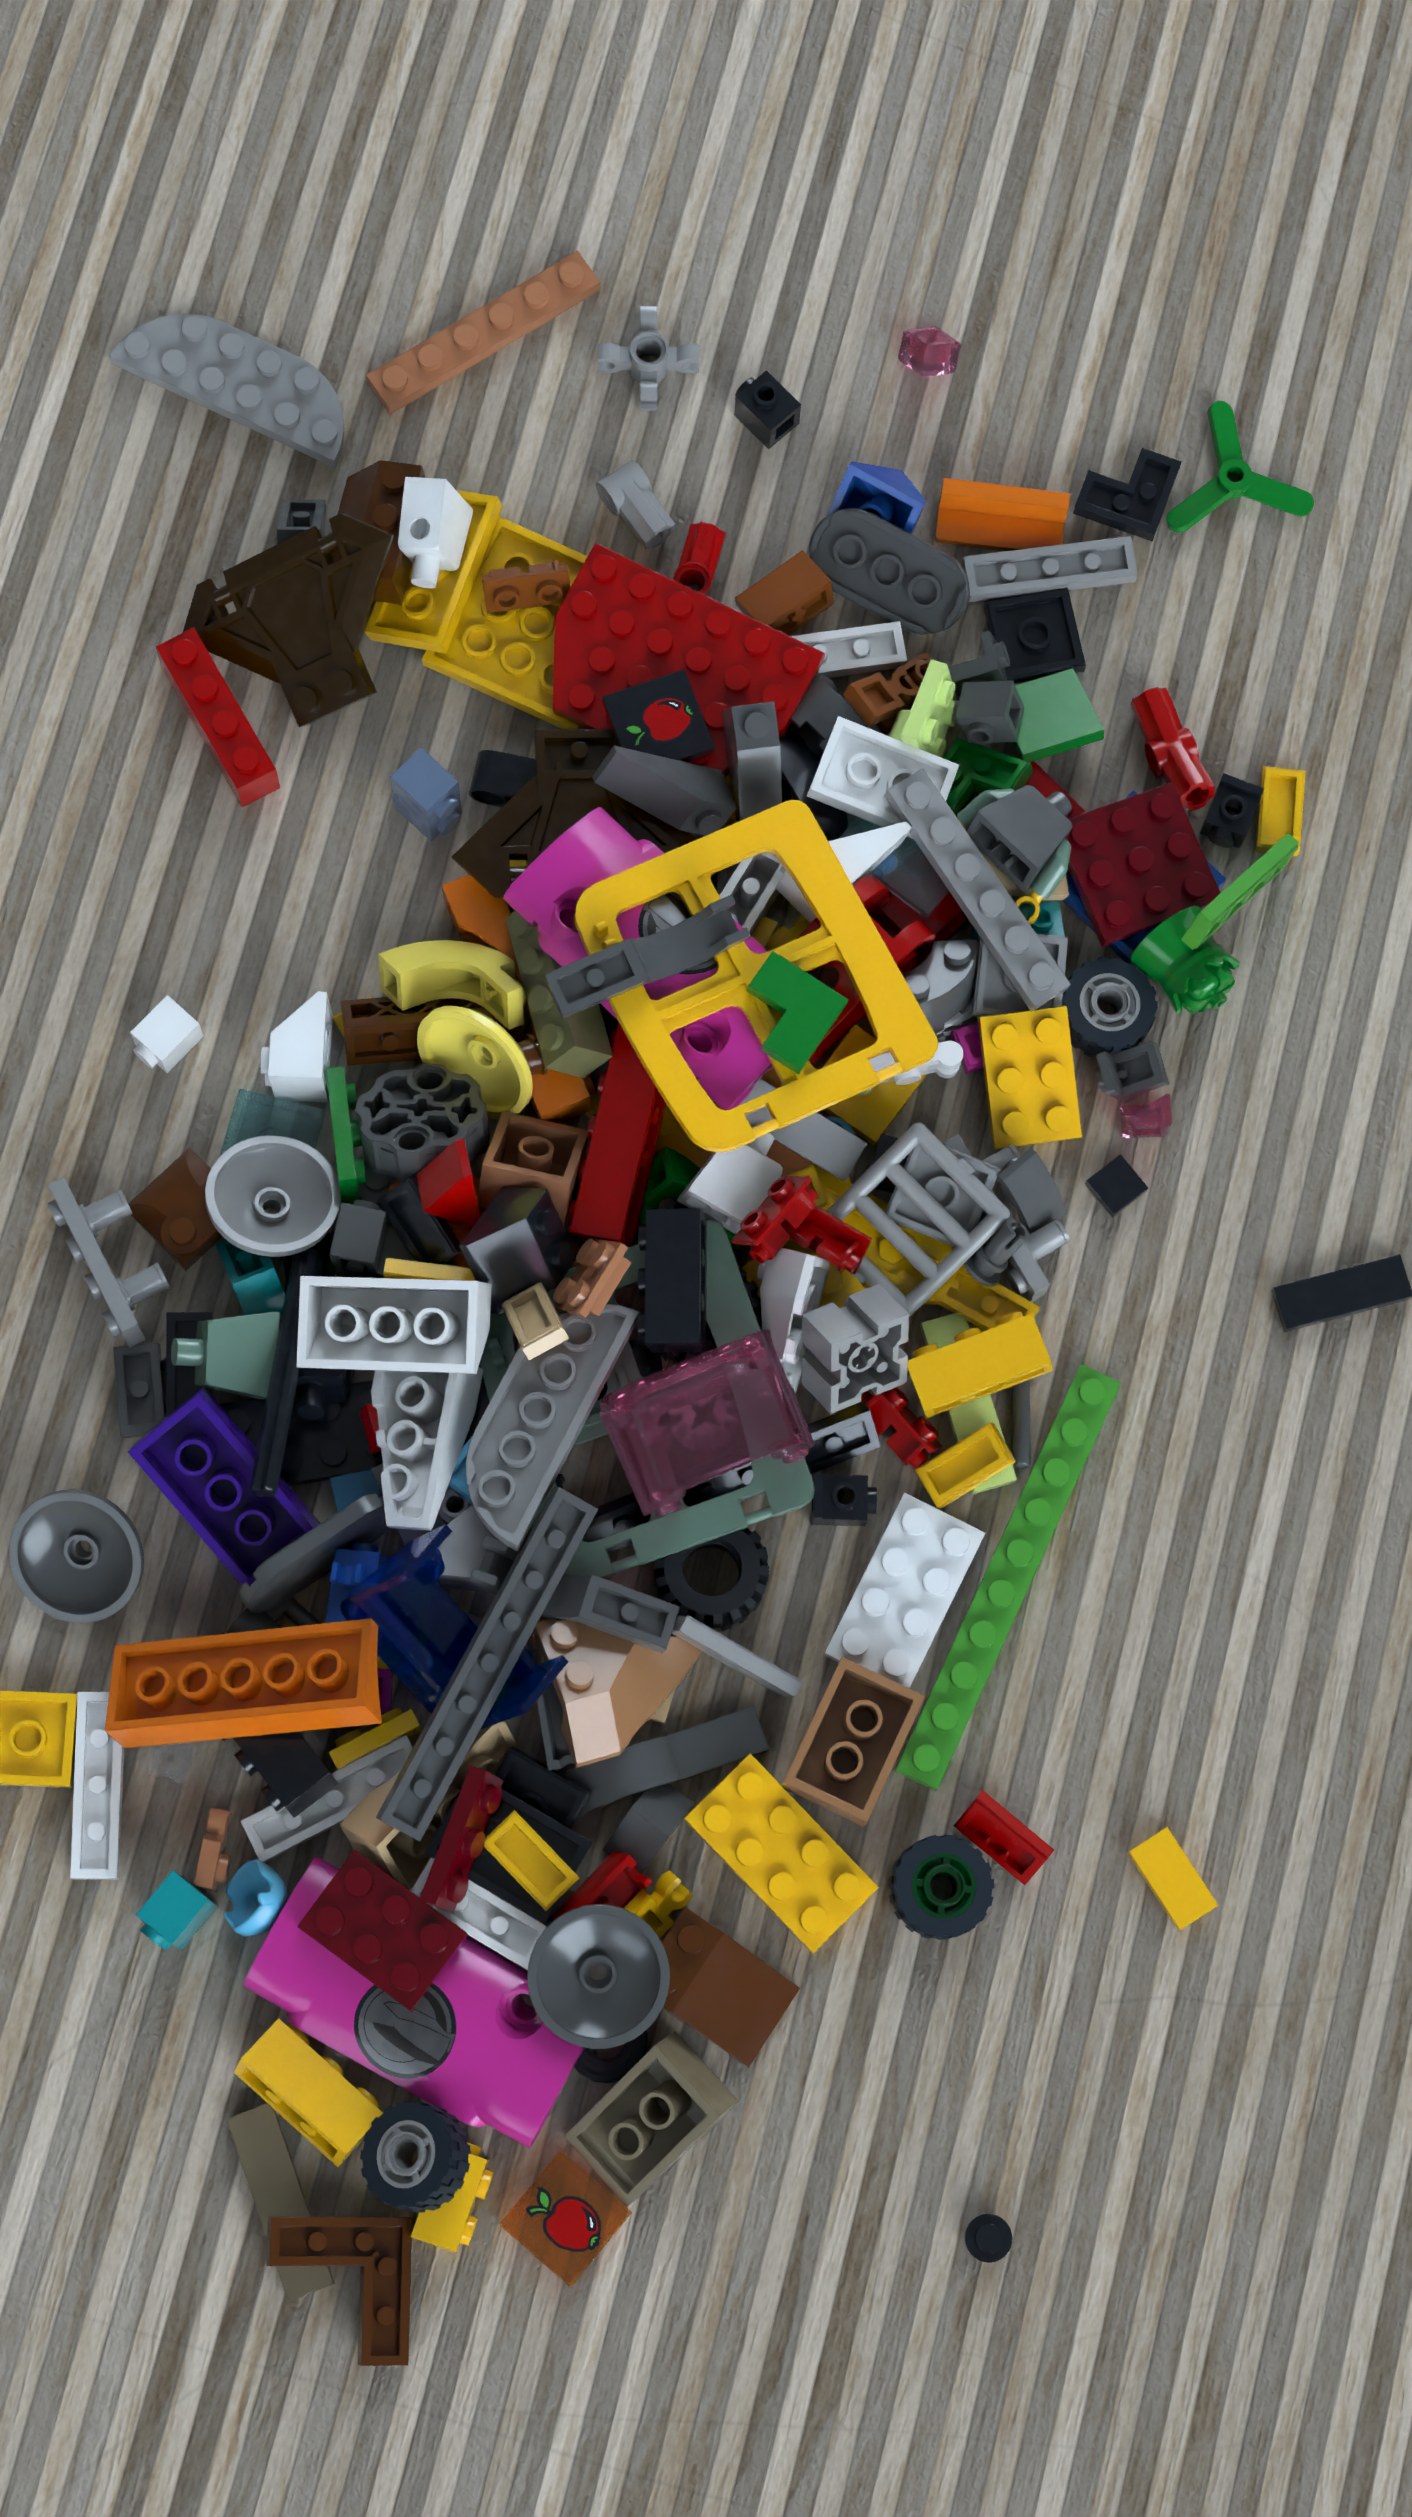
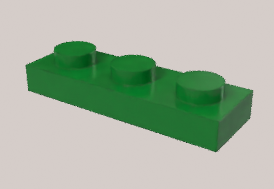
[326,1066,366,1203]

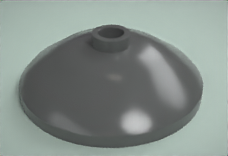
[9,1489,144,1623]
[527,1904,670,2049]

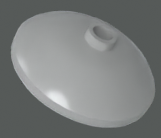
[205,1136,341,1257]

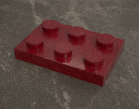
[297,1849,468,2012]

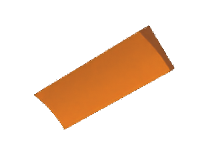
[105,1618,382,1748]

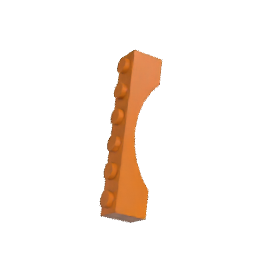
[441,875,596,1123]

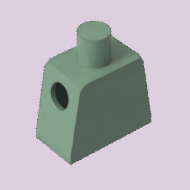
[171,1312,280,1399]

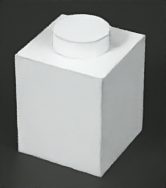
[130,995,204,1073]

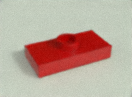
[953,1790,1054,1885]

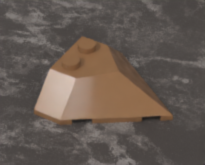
[528,1616,703,1768]

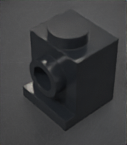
[1200,773,1264,848]
[811,1472,877,1526]

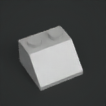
[261,991,333,1102]

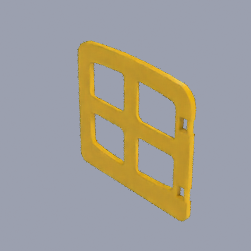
[574,800,938,1153]

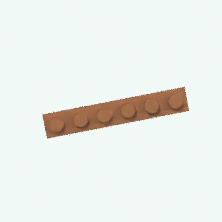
[366,250,601,415]

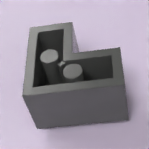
[330,1200,415,1278]

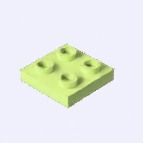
[889,660,957,758]

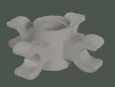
[598,306,699,411]

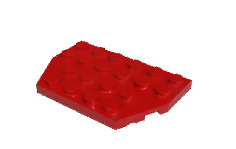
[553,543,825,775]

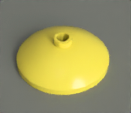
[417,1006,533,1119]

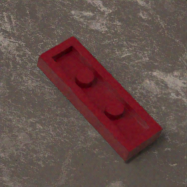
[420,1765,504,1914]

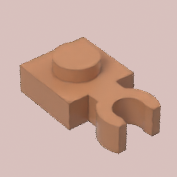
[193,1807,232,1892]

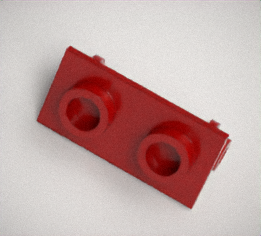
[731,1175,818,1264]
[781,1206,872,1275]
[857,1387,943,1469]

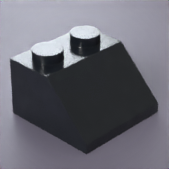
[459,1187,576,1314]

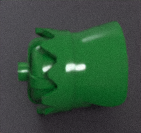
[1131,906,1240,1014]

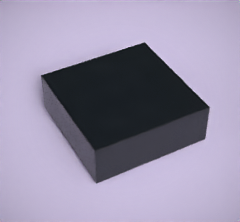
[1085,1154,1148,1218]

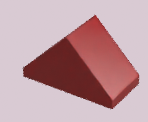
[416,1139,480,1227]

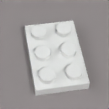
[807,716,959,839]

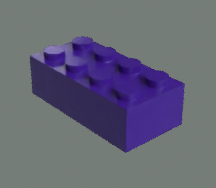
[128,1386,321,1586]

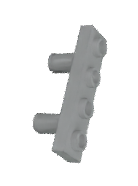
[943,1134,1070,1302]
[47,1177,170,1348]

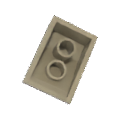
[564,2031,739,2207]

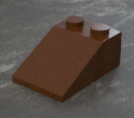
[662,1907,800,2068]

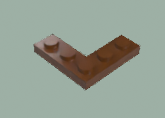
[266,2216,412,2366]

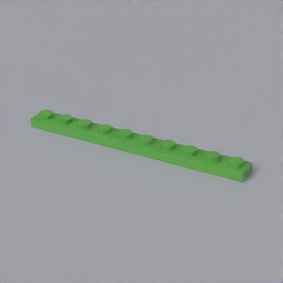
[895,1364,1121,1791]

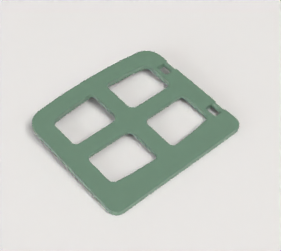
[480,1219,815,1579]

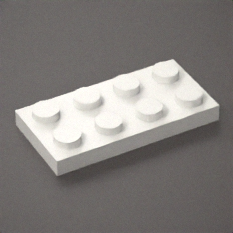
[824,1492,985,1688]

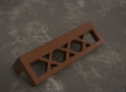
[341,997,523,1066]

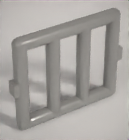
[826,1123,1010,1317]

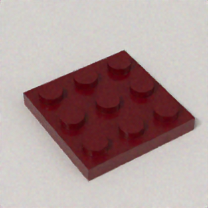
[1066,782,1221,947]

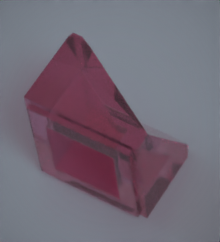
[898,326,961,377]
[1120,1094,1172,1138]

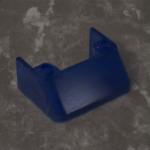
[340,1525,568,1730]

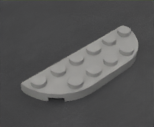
[109,314,345,468]
[466,1304,639,1552]

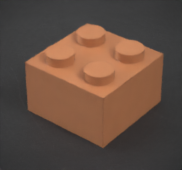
[477,1111,588,1225]

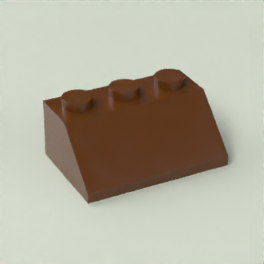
[331,460,426,605]

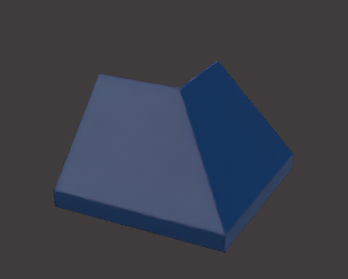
[826,461,927,534]

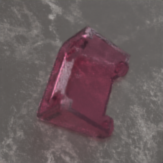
[600,1329,815,1516]

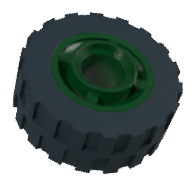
[888,1834,994,1940]

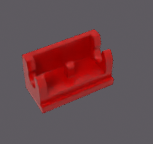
[550,1851,652,1922]

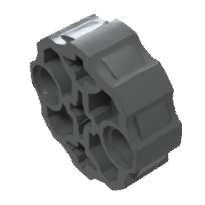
[355,1064,490,1183]

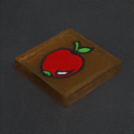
[499,2150,632,2287]

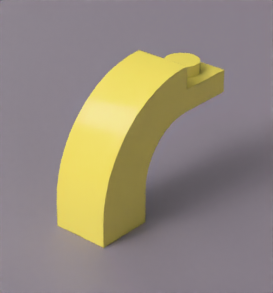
[378,940,526,1030]

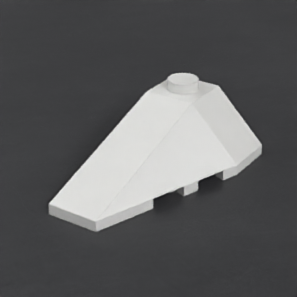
[757,1248,831,1413]
[371,1367,483,1531]

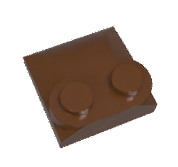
[128,1148,223,1271]

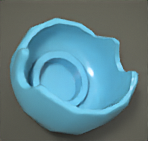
[223,1859,288,1937]

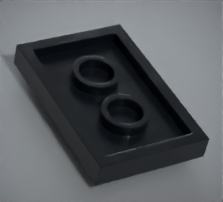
[424,1789,592,1925]

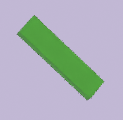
[1181,833,1299,950]

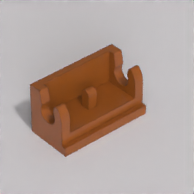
[735,550,834,635]

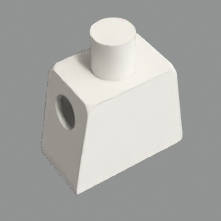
[398,477,473,588]
[677,1126,783,1234]

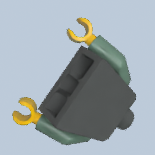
[957,785,1073,924]

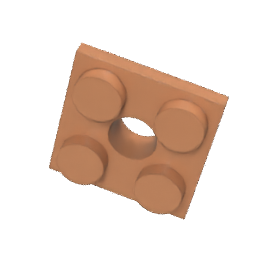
[553,1238,631,1318]

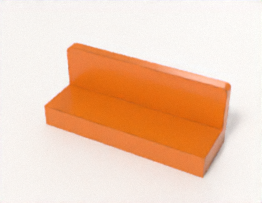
[935,478,1070,551]

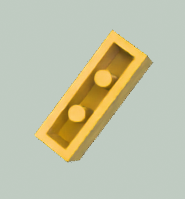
[907,1311,1053,1418]
[234,2018,383,2167]

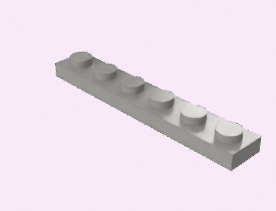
[884,768,1071,1012]

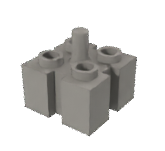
[802,1284,909,1414]

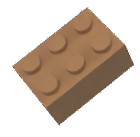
[782,1657,925,1827]

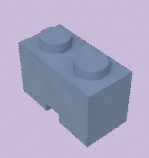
[390,747,462,842]

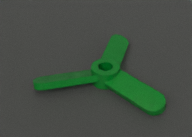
[1166,401,1314,533]

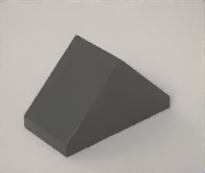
[602,1784,695,1874]

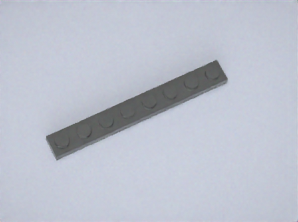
[376,1486,598,1841]

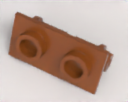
[481,560,570,613]

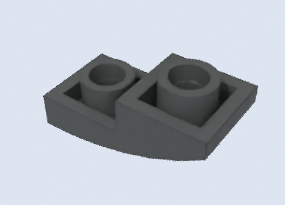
[998,1147,1067,1234]

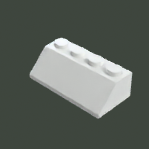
[296,1276,492,1374]

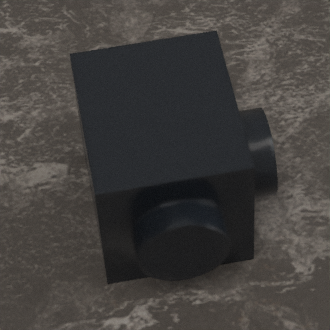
[734,370,801,449]

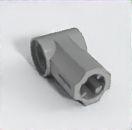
[596,461,675,549]

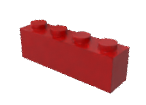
[156,627,280,808]

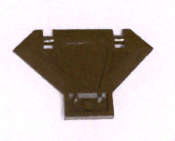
[182,513,394,727]
[452,729,697,898]

